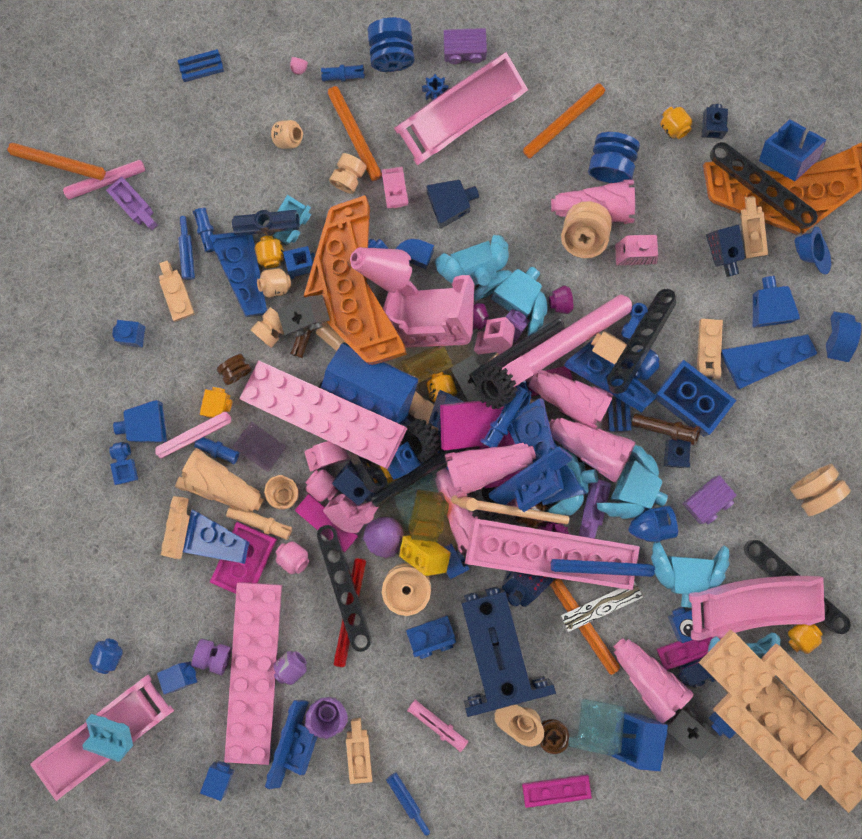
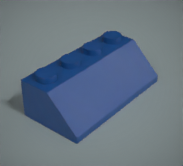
[321,342,419,423]

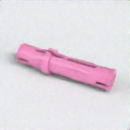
[407,699,468,752]

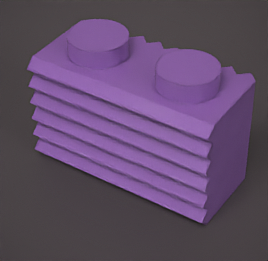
[443,28,487,64]
[682,475,737,525]

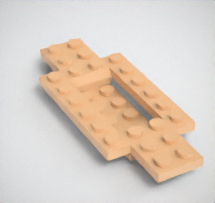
[699,630,862,813]

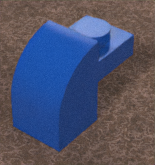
[396,239,434,269]
[826,311,861,362]

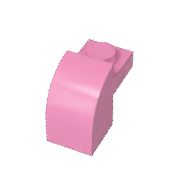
[382,167,408,208]
[474,317,515,355]
[304,441,350,472]
[323,494,378,533]

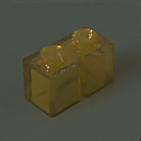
[401,346,453,383]
[408,490,449,542]

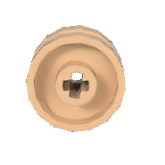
[561,201,612,258]
[790,464,851,516]
[382,562,431,616]

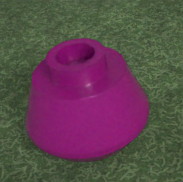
[549,285,574,314]
[473,303,489,331]

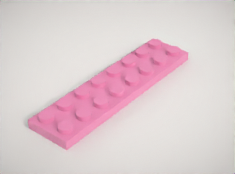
[239,360,407,469]
[465,518,640,590]
[224,582,282,765]

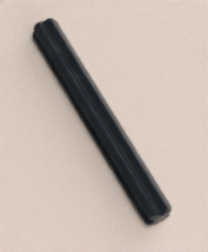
[471,318,565,380]
[370,448,466,507]

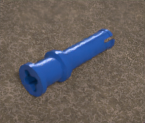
[480,385,529,448]

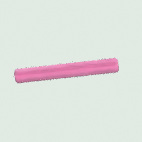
[63,160,145,199]
[155,412,231,458]

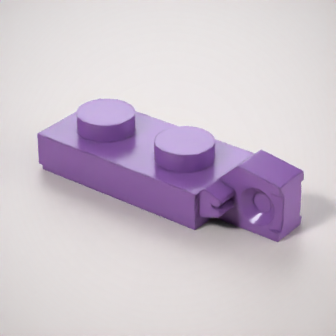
[106,177,158,231]
[579,479,611,539]

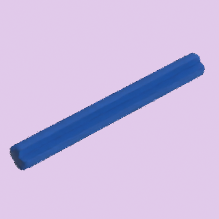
[550,559,655,577]

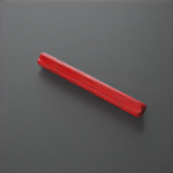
[333,558,366,667]

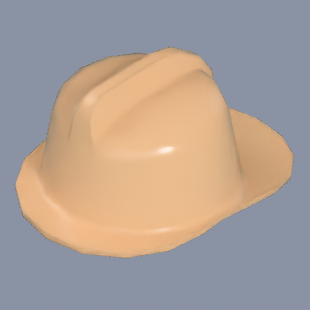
[495,705,544,747]

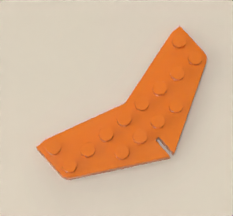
[703,142,862,235]
[304,195,407,365]

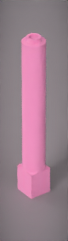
[502,294,632,387]

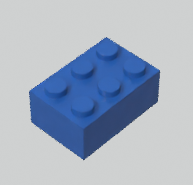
[655,360,737,437]

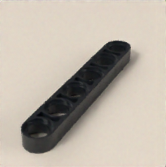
[710,142,818,229]
[607,289,676,394]
[317,381,387,493]
[317,525,372,652]
[744,540,851,634]

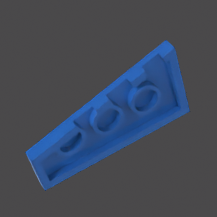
[209,232,267,317]
[721,335,817,390]
[564,340,657,413]

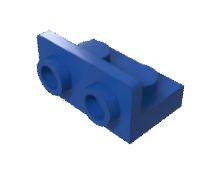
[406,615,456,659]

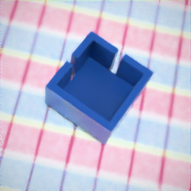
[759,120,827,181]
[611,711,668,771]

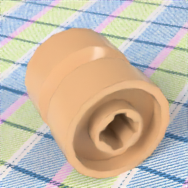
[329,153,367,194]
[250,307,284,348]

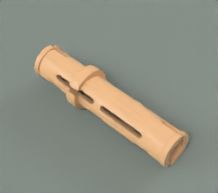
[226,505,292,540]

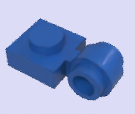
[621,303,648,344]
[109,442,138,485]

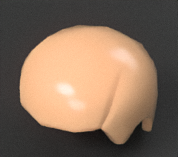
[264,475,299,510]

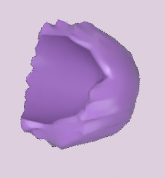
[363,517,404,559]
[305,697,348,739]

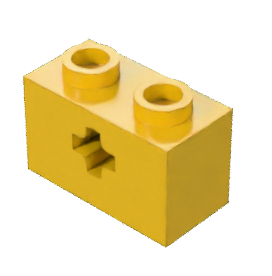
[399,533,451,576]

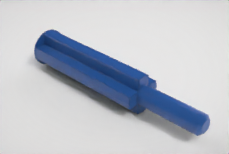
[178,216,195,280]
[386,772,430,836]

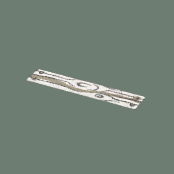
[561,582,643,632]

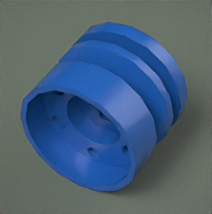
[367,17,415,72]
[588,132,640,183]

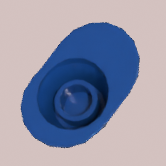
[794,226,831,275]

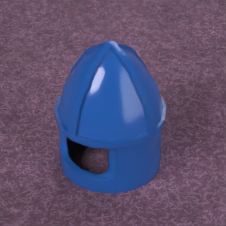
[628,505,678,543]

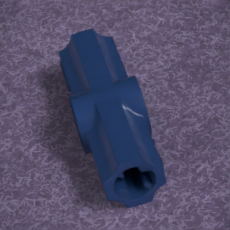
[232,210,300,236]

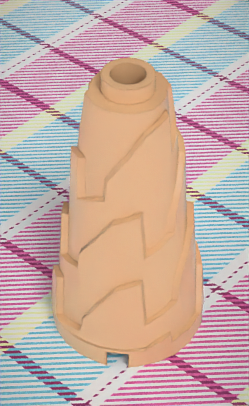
[175,448,264,512]

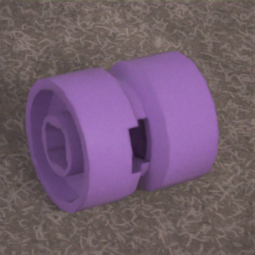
[192,638,232,676]

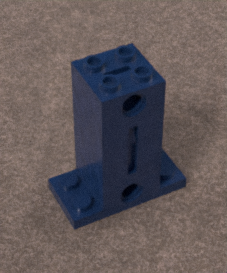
[461,586,556,717]

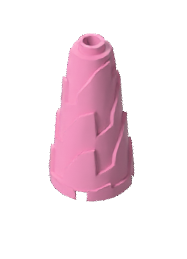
[551,180,635,224]
[526,370,613,429]
[549,418,636,482]
[445,443,536,498]
[434,468,478,555]
[613,638,694,723]

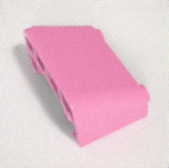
[383,275,474,348]

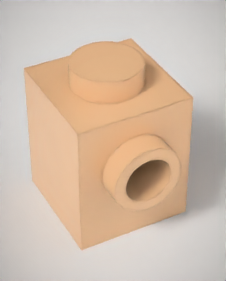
[591,331,627,364]

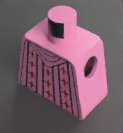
[615,235,658,265]

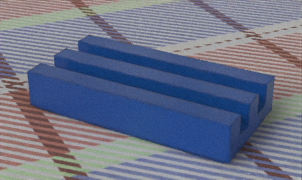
[177,49,224,82]
[607,398,631,432]

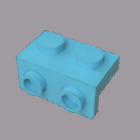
[272,195,311,245]
[82,714,133,762]

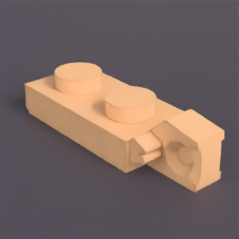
[740,196,768,259]
[159,260,195,322]
[161,496,190,559]
[346,718,373,784]

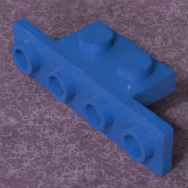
[489,446,573,512]
[265,700,318,789]

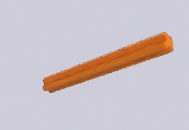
[523,83,605,158]
[328,86,382,181]
[7,143,106,180]
[550,578,620,675]

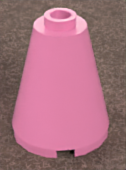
[350,247,412,293]

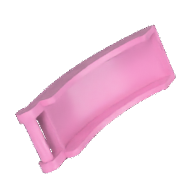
[394,52,528,165]
[689,576,825,640]
[30,675,174,801]

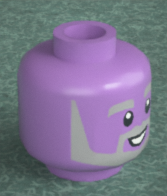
[274,651,307,685]

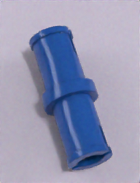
[321,64,365,82]
[193,208,214,253]
[194,437,240,465]

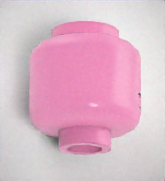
[305,469,338,502]
[276,542,309,574]

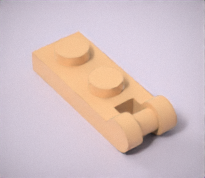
[697,319,723,380]

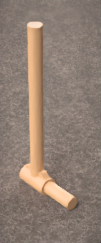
[451,495,569,524]

